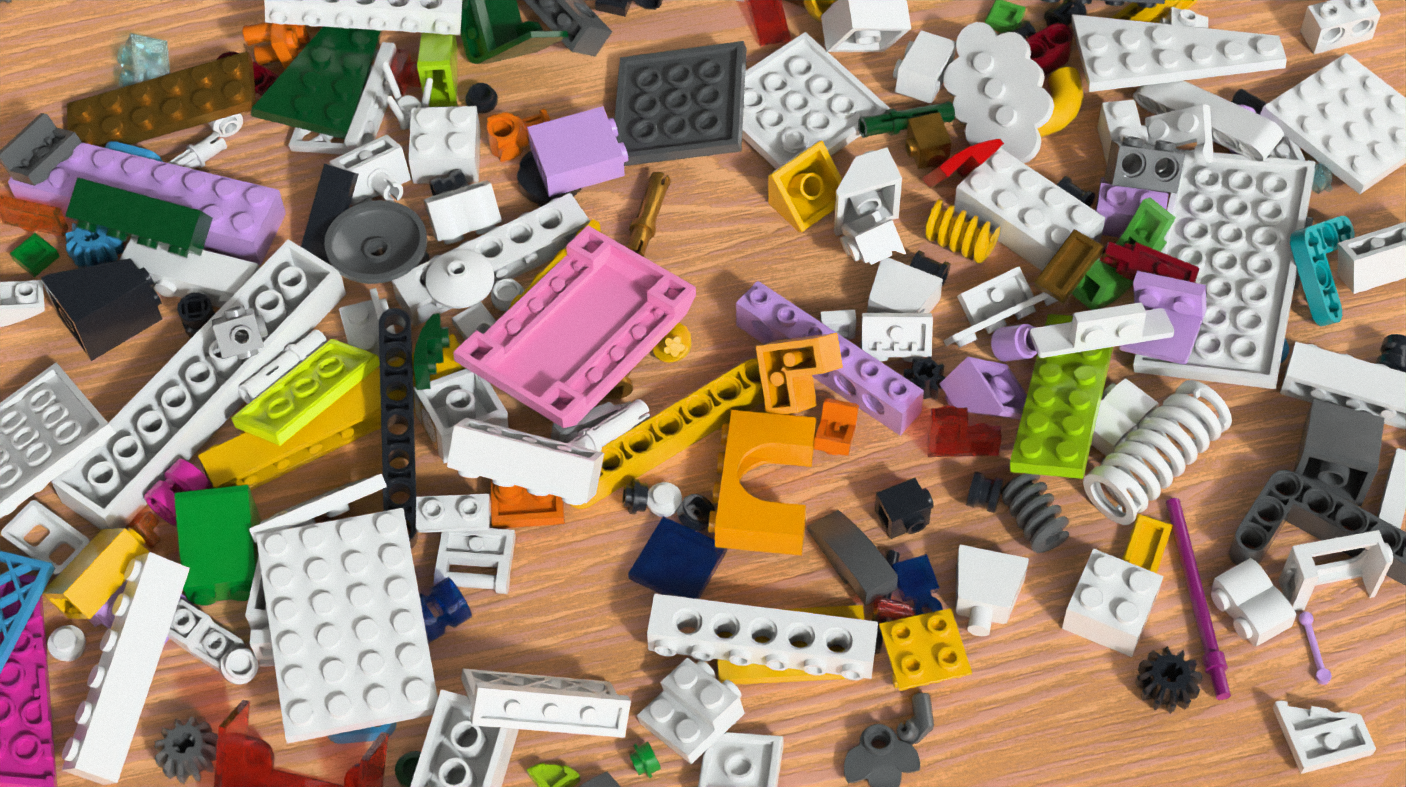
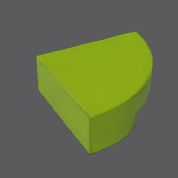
[527,763,581,787]

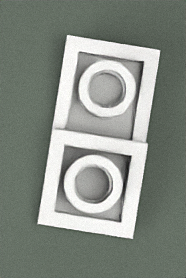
[167,599,246,674]

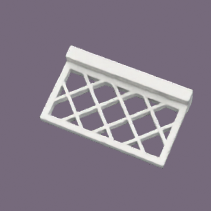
[288,42,403,155]
[461,669,631,738]

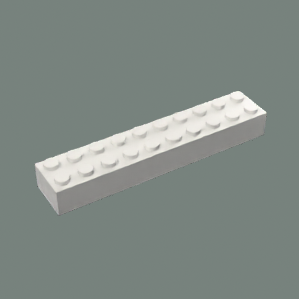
[51,239,346,529]

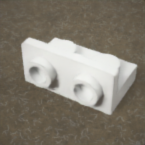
[339,288,396,362]
[860,313,933,362]
[416,494,492,533]

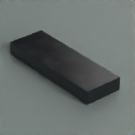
[301,163,359,264]

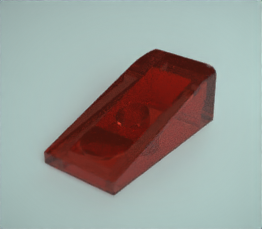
[746,0,791,47]

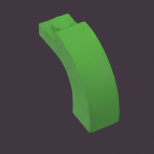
[1072,198,1176,310]

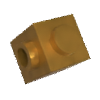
[905,112,952,169]

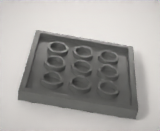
[615,41,747,166]

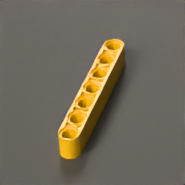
[569,358,764,509]

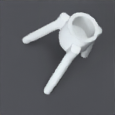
[382,61,433,130]

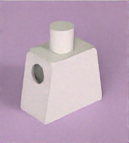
[867,257,943,313]
[955,544,1029,636]

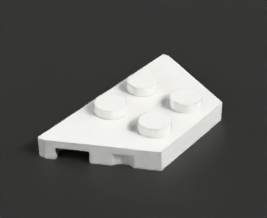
[249,474,387,542]

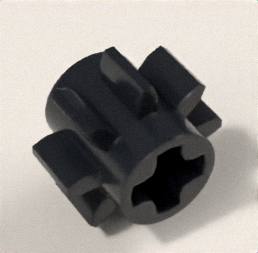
[903,357,946,400]

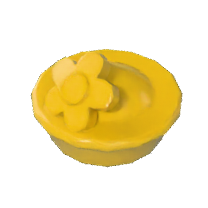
[652,322,692,363]

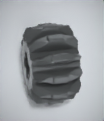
[154,716,221,784]

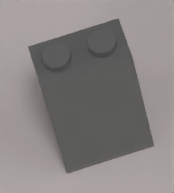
[1293,399,1385,506]

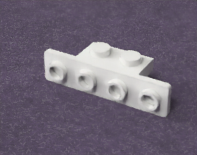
[943,266,1058,348]
[1030,302,1174,358]

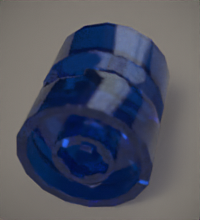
[419,577,472,644]

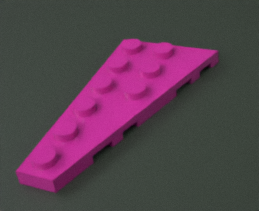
[0,573,57,787]

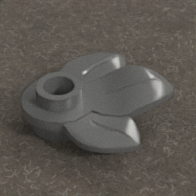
[844,724,920,787]

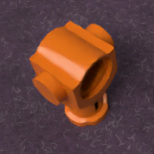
[486,108,551,162]

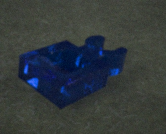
[891,554,943,616]

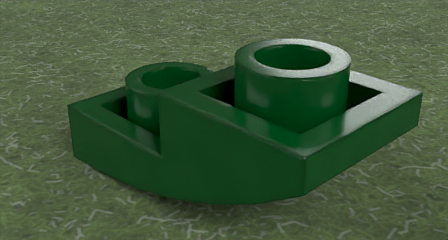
[414,313,450,390]

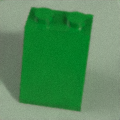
[175,485,261,606]

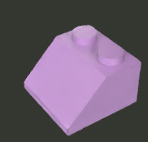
[1096,177,1169,238]

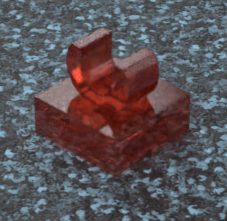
[390,49,421,96]

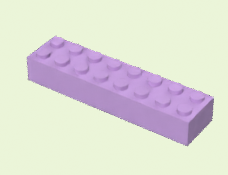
[8,143,286,266]

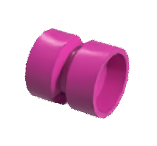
[144,459,213,527]

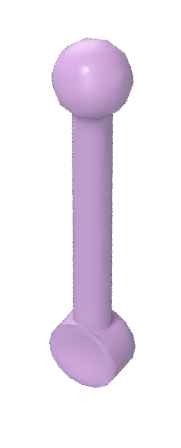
[1299,611,1332,685]

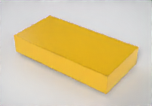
[1122,514,1173,573]

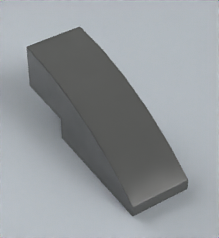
[807,510,898,606]

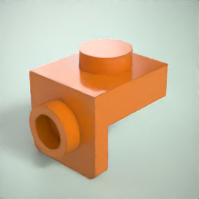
[813,398,859,456]

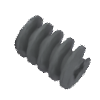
[1001,474,1069,553]

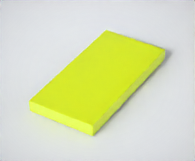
[231,339,380,446]

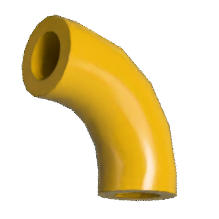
[1038,67,1084,137]

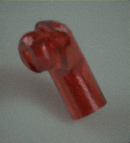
[873,596,916,621]

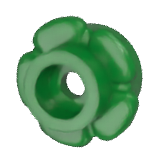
[629,741,661,778]

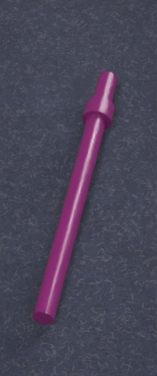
[1166,498,1231,700]

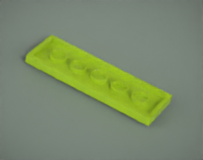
[1010,314,1113,479]

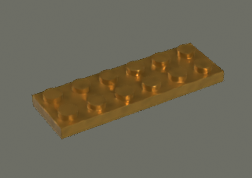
[67,51,256,148]

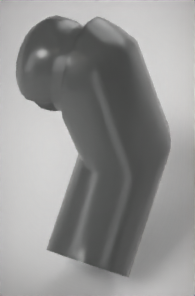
[897,693,934,745]

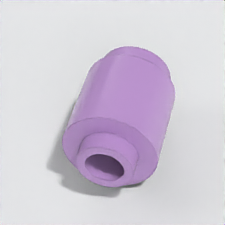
[991,324,1037,362]

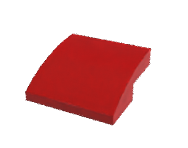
[921,139,1004,188]

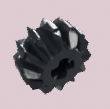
[1136,646,1202,714]

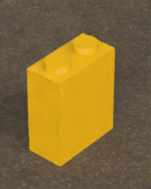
[42,528,149,619]

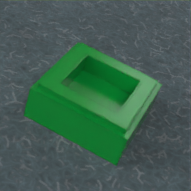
[10,233,60,277]

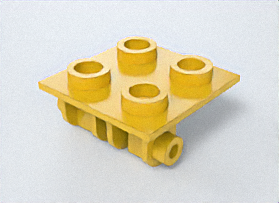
[879,608,972,691]

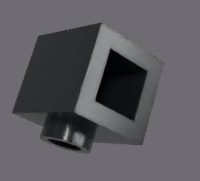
[875,478,934,539]

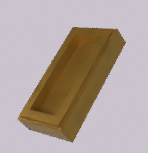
[1034,229,1104,304]

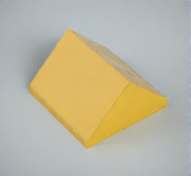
[768,140,843,232]

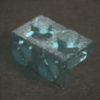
[117,33,170,88]

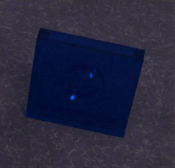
[628,516,727,599]

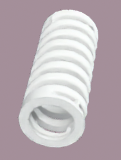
[1083,380,1232,525]

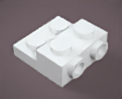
[637,657,745,764]

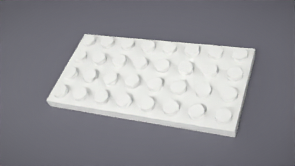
[1133,149,1315,389]

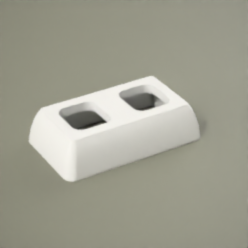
[1,500,90,576]

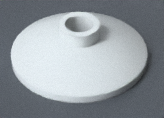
[426,250,494,309]

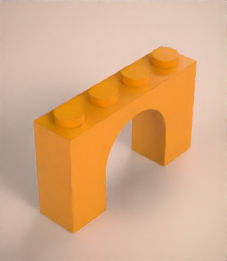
[708,410,816,556]

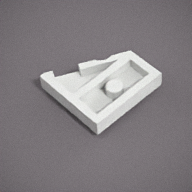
[1273,700,1376,774]

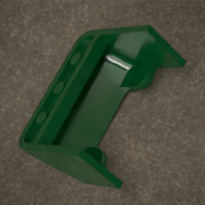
[460,0,568,64]

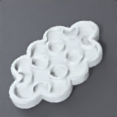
[943,22,1054,163]

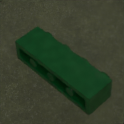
[65,177,213,258]

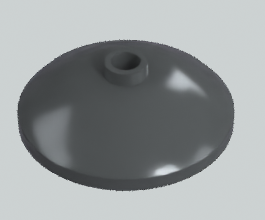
[324,200,427,284]

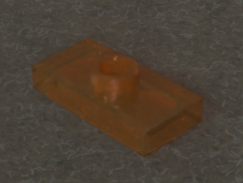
[0,195,68,237]

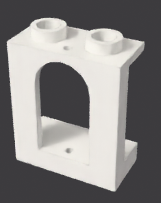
[1278,530,1393,612]

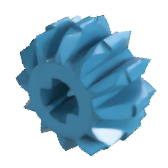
[65,223,124,268]

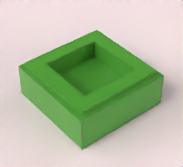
[985,0,1026,32]

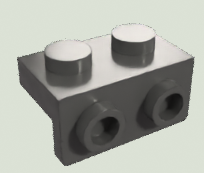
[0,113,82,186]

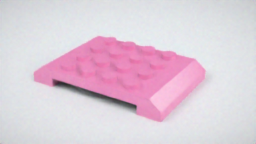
[453,226,696,428]

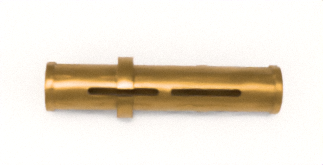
[626,172,671,257]

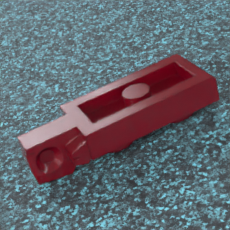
[1099,241,1200,283]

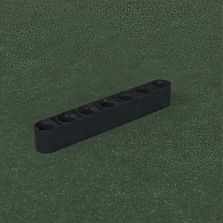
[379,308,418,549]

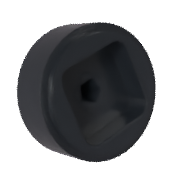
[677,494,715,531]

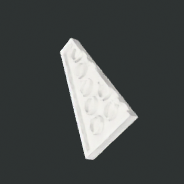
[1072,14,1287,92]

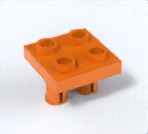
[242,22,309,69]
[490,479,565,529]

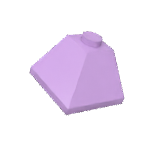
[939,357,1027,420]

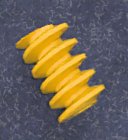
[925,199,1001,264]

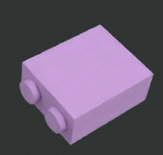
[527,106,628,197]

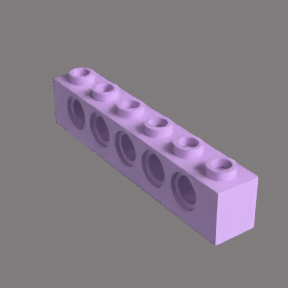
[736,281,924,436]

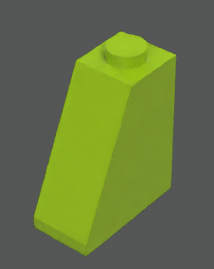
[417,33,457,107]

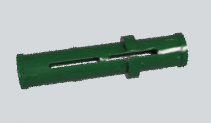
[858,101,955,138]

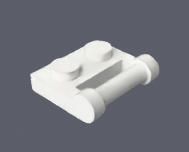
[1145,104,1213,173]
[434,528,516,594]

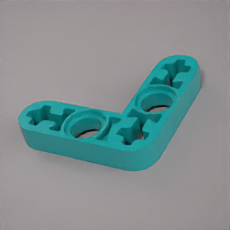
[1290,216,1355,326]

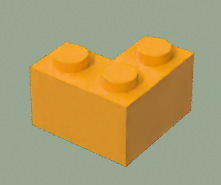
[755,333,843,414]

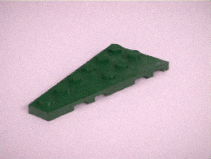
[251,26,383,139]

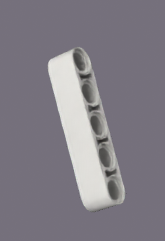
[1133,81,1284,162]

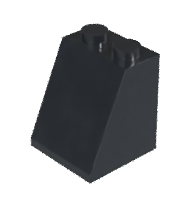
[41,258,162,361]

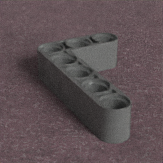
[1229,470,1406,586]

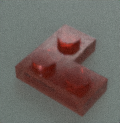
[927,405,1002,457]

